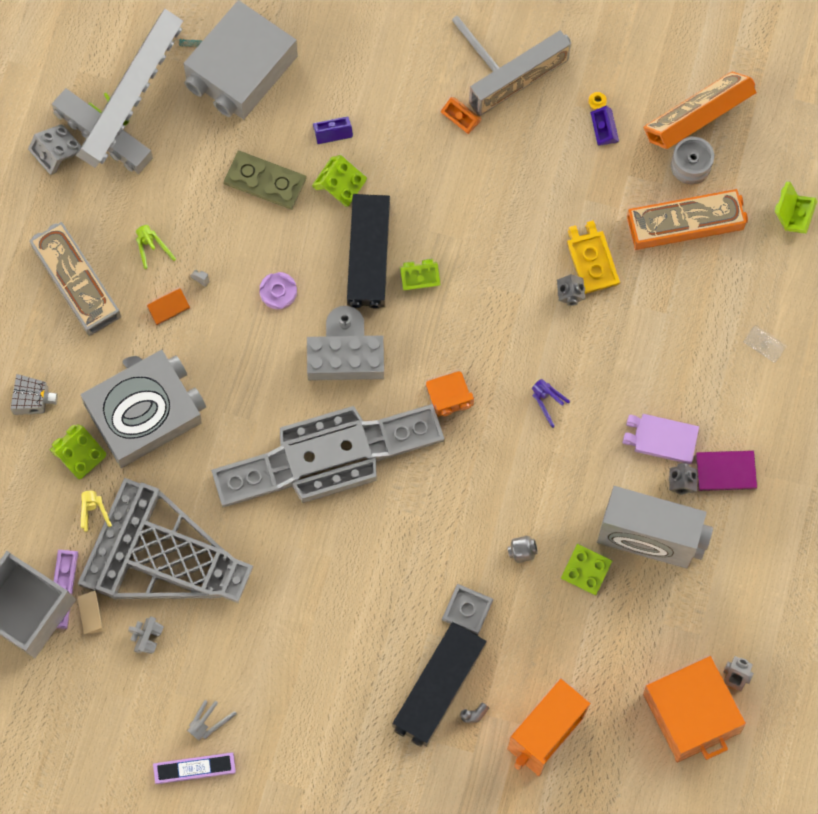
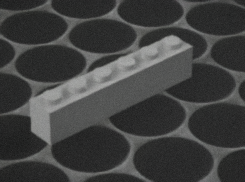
[52,88,153,174]

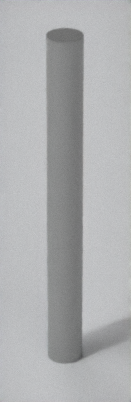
[452,16,499,72]

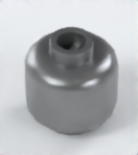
[508,536,538,563]

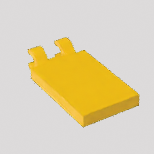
[567,220,620,294]

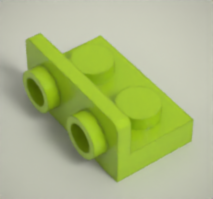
[399,259,441,290]

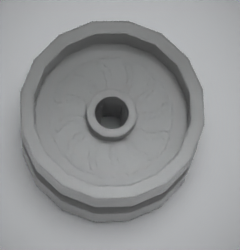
[671,137,714,185]

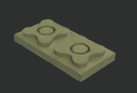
[224,150,307,210]

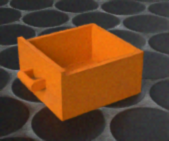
[643,656,746,763]
[507,679,591,776]

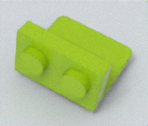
[775,182,818,234]
[49,424,106,479]

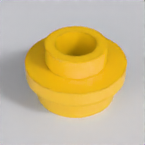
[588,92,607,110]

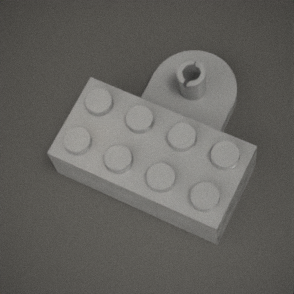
[307,306,384,380]

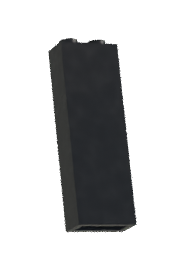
[347,194,390,309]
[392,621,487,747]

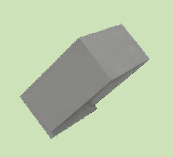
[0,551,76,658]

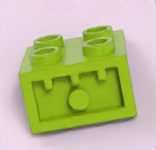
[312,155,367,207]

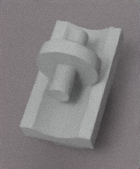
[128,616,164,654]

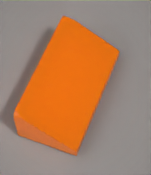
[440,97,482,134]
[147,288,190,325]

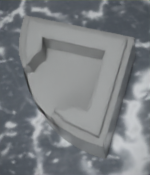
[190,270,209,287]

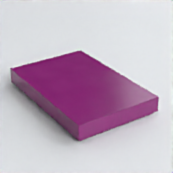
[696,450,757,491]

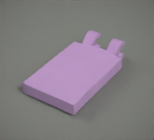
[623,414,699,464]

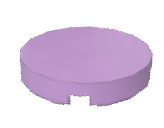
[260,272,297,309]

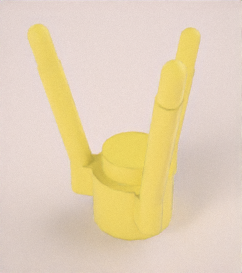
[81,491,112,532]

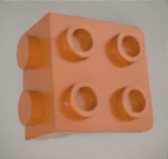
[426,371,474,417]

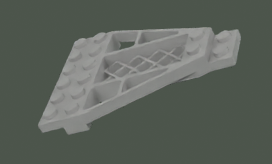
[78,478,253,603]

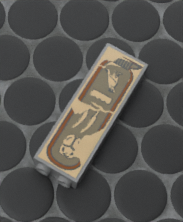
[469,30,571,116]
[29,222,121,336]

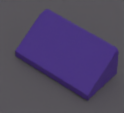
[590,105,619,146]
[313,116,353,144]

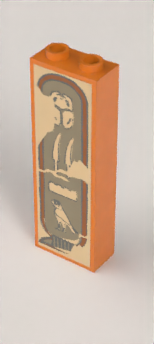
[643,71,757,149]
[627,189,748,250]

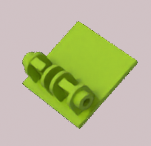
[561,544,613,595]

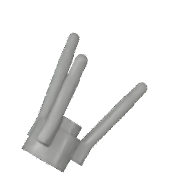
[187,700,237,741]

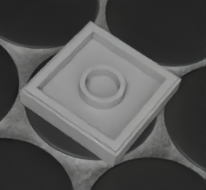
[442,584,493,636]

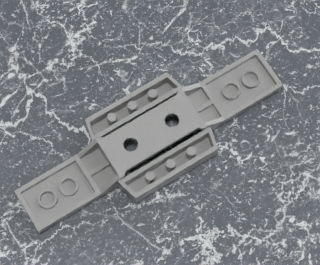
[211,404,444,507]

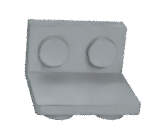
[28,124,81,175]

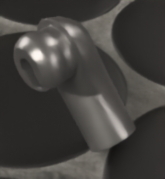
[460,702,490,723]

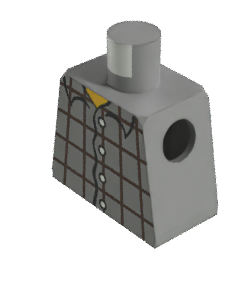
[10,374,58,415]

